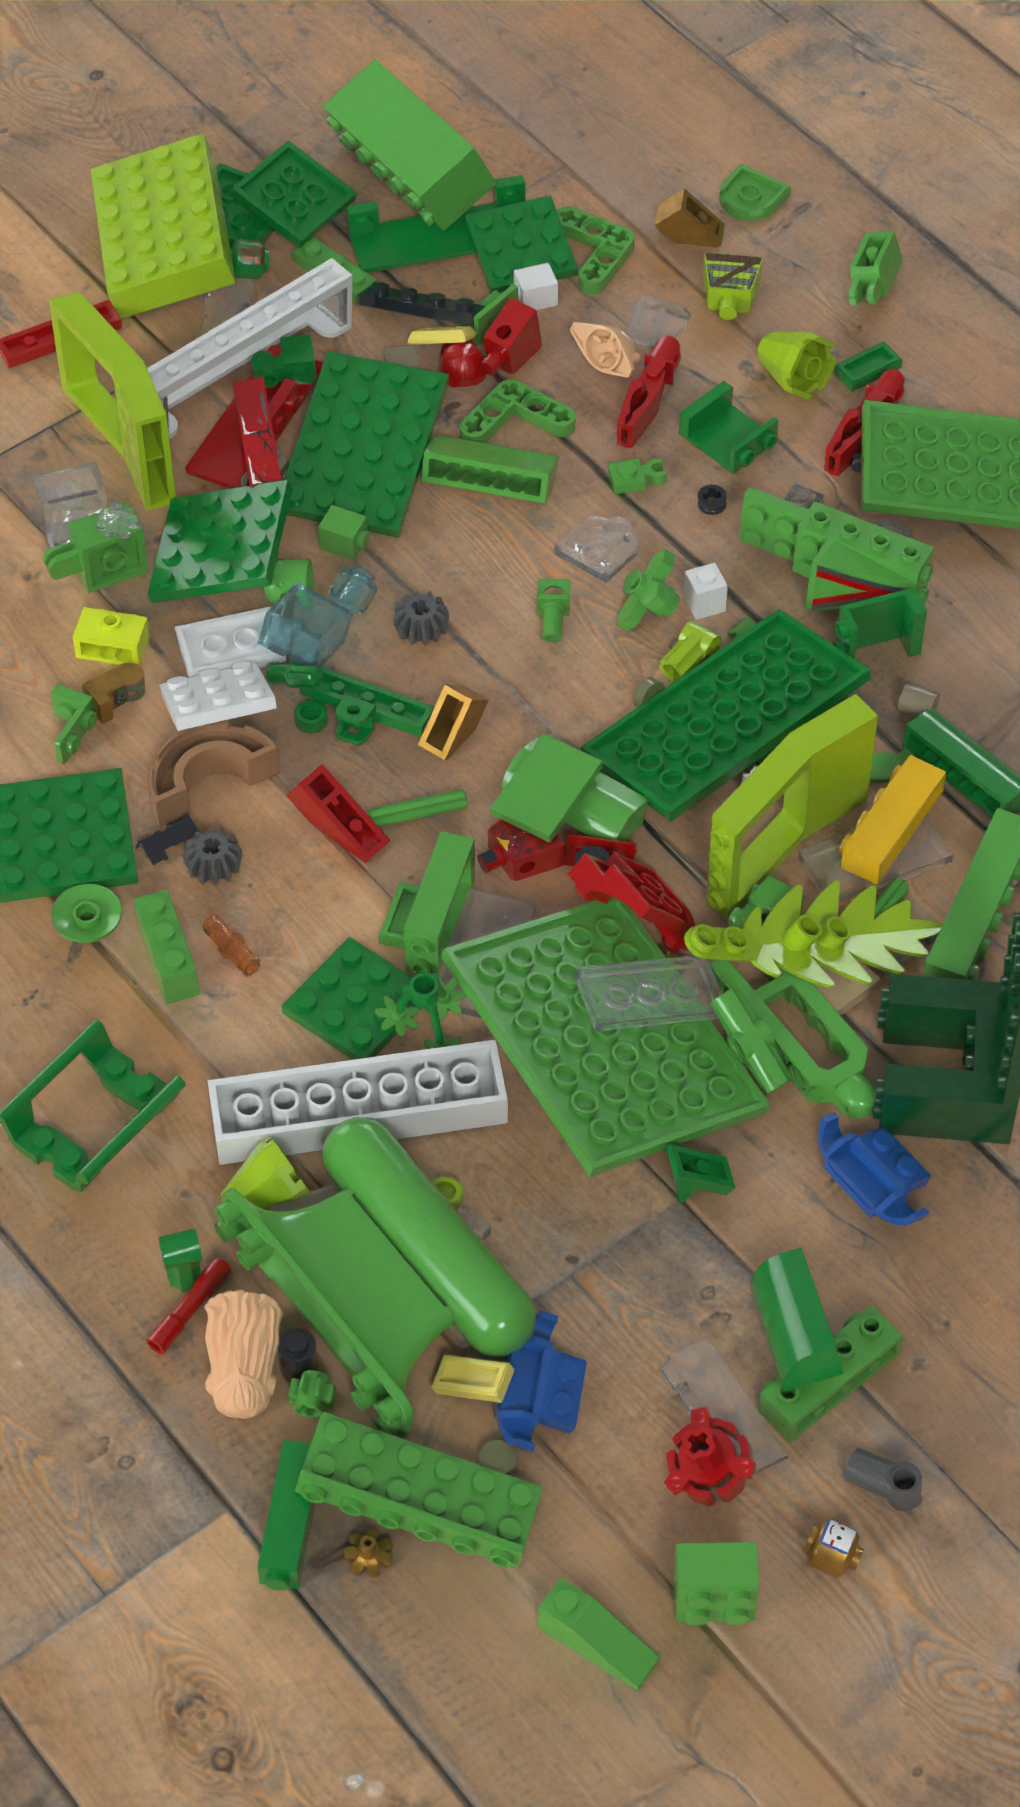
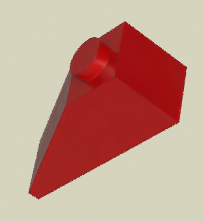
[287,764,390,863]

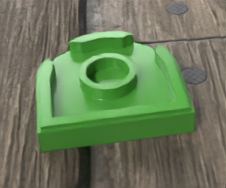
[720,164,791,221]

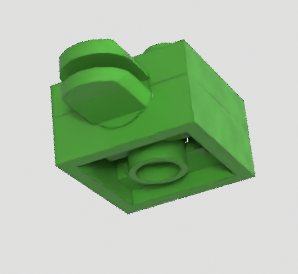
[43,503,149,593]

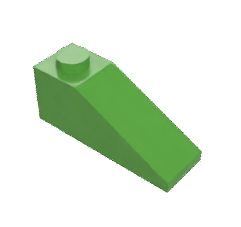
[538,1577,660,1691]

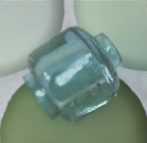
[329,565,377,616]

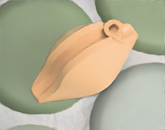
[570,322,641,378]

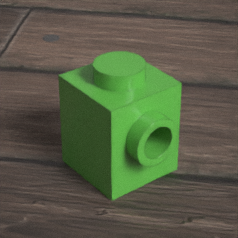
[318,505,370,560]

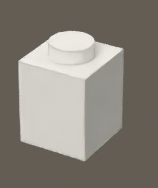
[510,263,558,310]
[683,563,728,620]

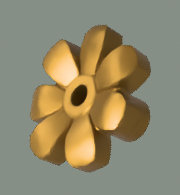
[343,1528,393,1578]

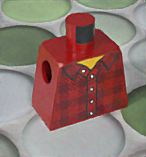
[477,820,565,881]

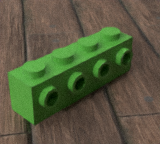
[758,1305,903,1443]

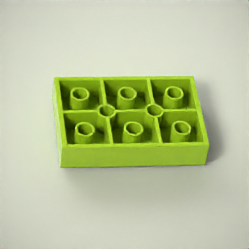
[91,133,236,319]

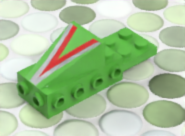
[739,487,934,610]

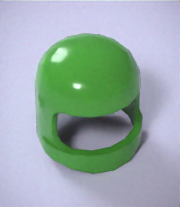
[263,559,316,608]

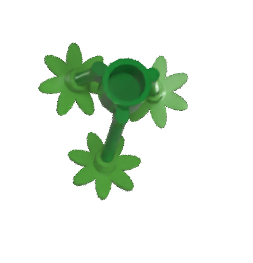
[374,972,467,1049]

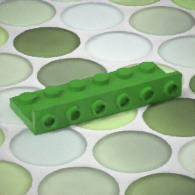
[294,1411,543,1568]

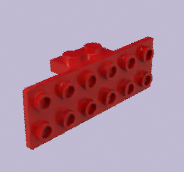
[185,345,324,489]

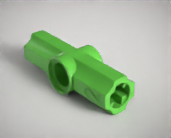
[709,986,793,1096]

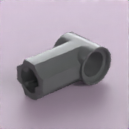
[844,1447,922,1511]

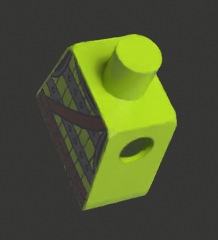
[703,253,763,320]

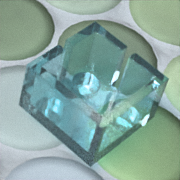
[258,582,354,670]

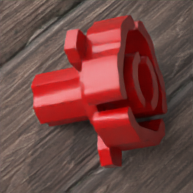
[664,1407,757,1506]

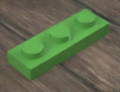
[291,237,378,304]

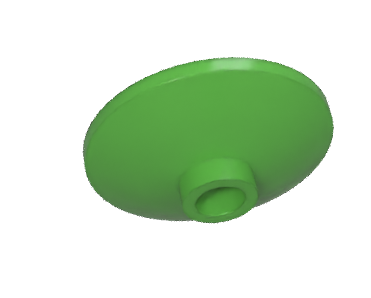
[51,884,122,943]

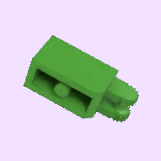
[848,231,903,305]

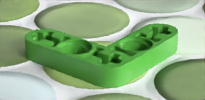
[557,207,635,295]
[460,379,576,443]

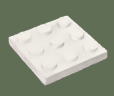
[159,662,277,731]

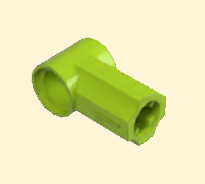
[659,620,722,682]

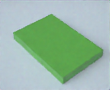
[490,733,603,843]

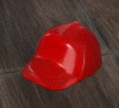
[439,339,486,388]

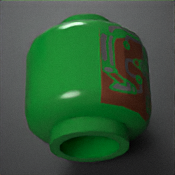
[230,239,269,280]

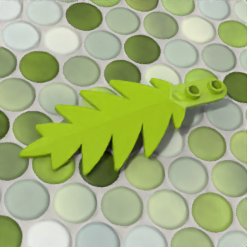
[684,880,943,989]

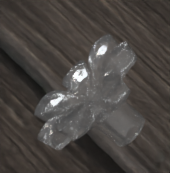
[96,501,139,539]

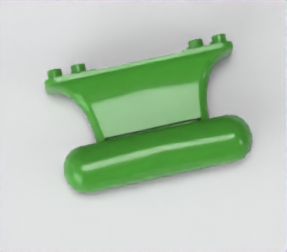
[214,1117,537,1438]

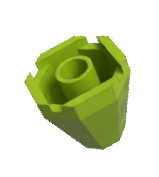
[757,332,836,400]
[220,1136,309,1210]

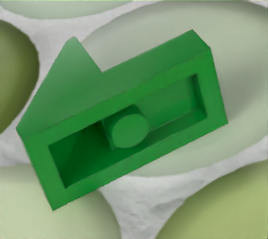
[667,1144,735,1203]

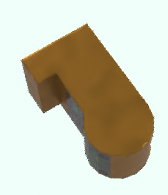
[82,662,145,724]

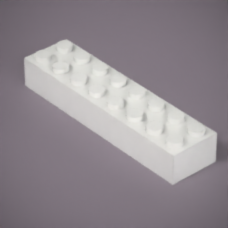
[207,1040,508,1165]

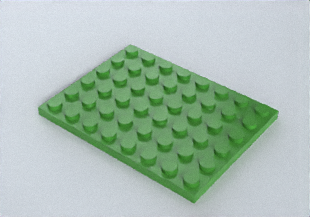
[441,899,771,1177]

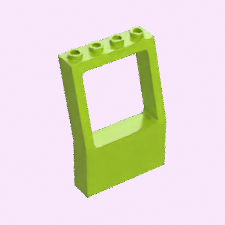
[49,291,176,511]
[706,693,878,921]

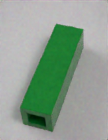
[257,1440,315,1591]

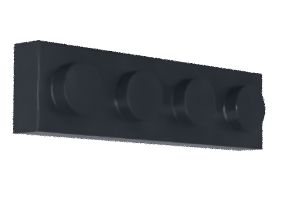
[359,282,485,326]

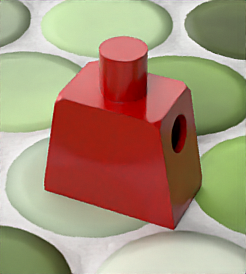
[480,297,542,376]

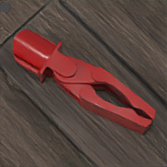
[617,336,681,448]
[824,369,905,476]

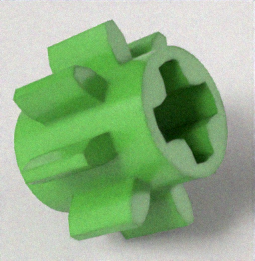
[287,1370,336,1418]

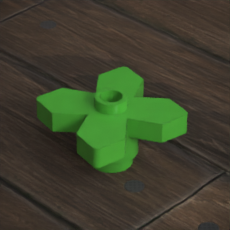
[617,548,680,632]

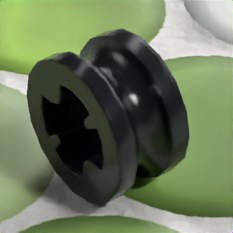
[698,484,727,515]

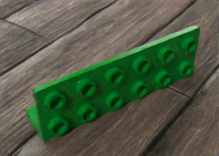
[346,175,525,273]

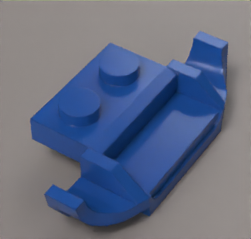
[818,1112,931,1225]
[494,1310,587,1453]

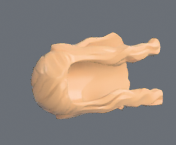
[204,1289,283,1419]

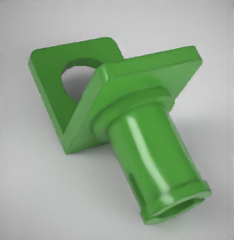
[537,579,570,642]

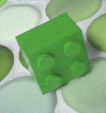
[673,1542,759,1626]

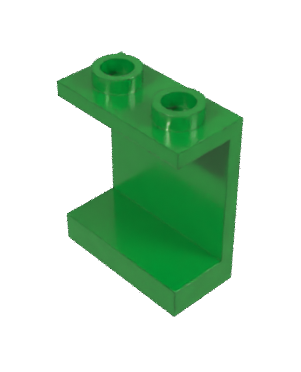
[679,381,779,474]
[833,587,927,659]

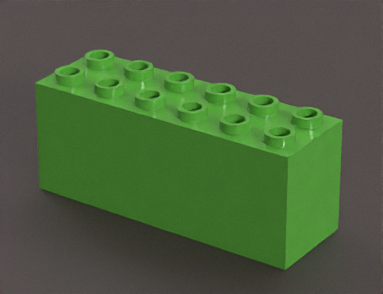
[322,59,497,232]

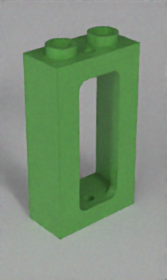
[404,831,475,977]

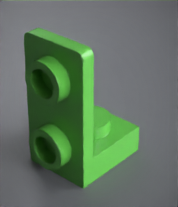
[51,684,97,764]

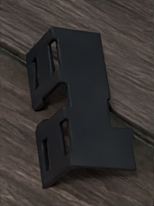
[135,814,199,865]

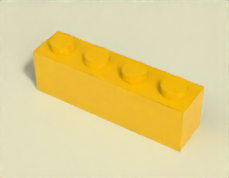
[839,755,946,885]

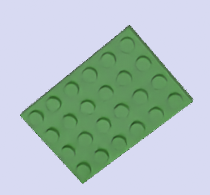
[861,400,1020,529]

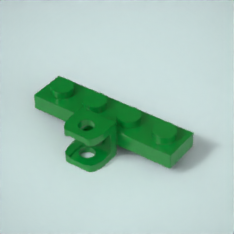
[300,665,435,746]

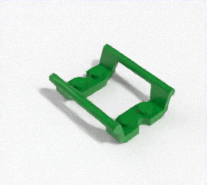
[0,1019,186,1192]

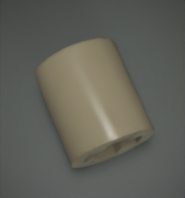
[897,682,940,717]

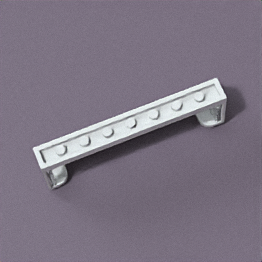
[147,258,352,439]

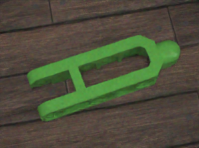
[704,960,876,1119]

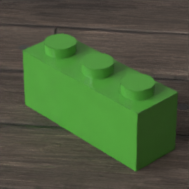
[133,889,200,1005]

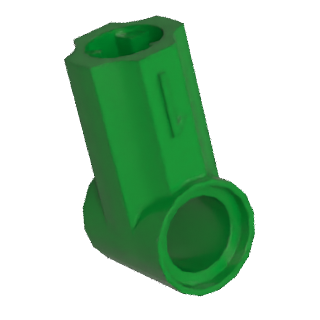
[158,1228,203,1292]

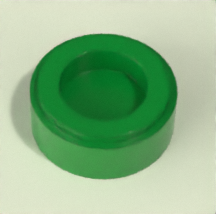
[294,700,328,734]

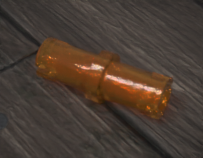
[202,914,261,977]

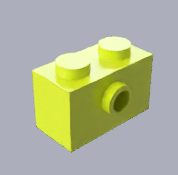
[73,607,150,666]

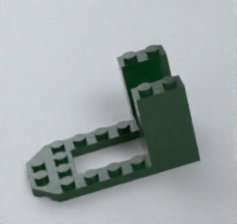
[873,912,1020,1144]

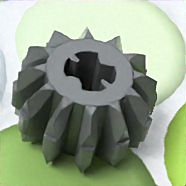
[393,590,449,646]
[183,826,243,886]

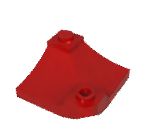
[568,851,695,951]

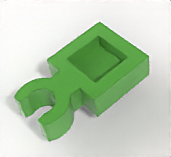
[608,458,667,495]

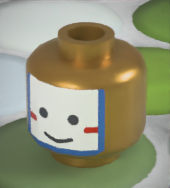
[803,1519,864,1578]

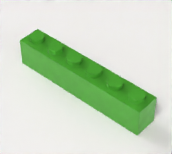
[923,808,1020,980]

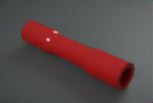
[146,1257,232,1355]

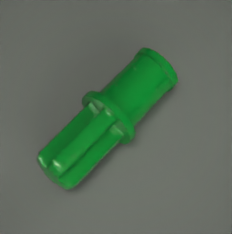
[266,662,323,688]

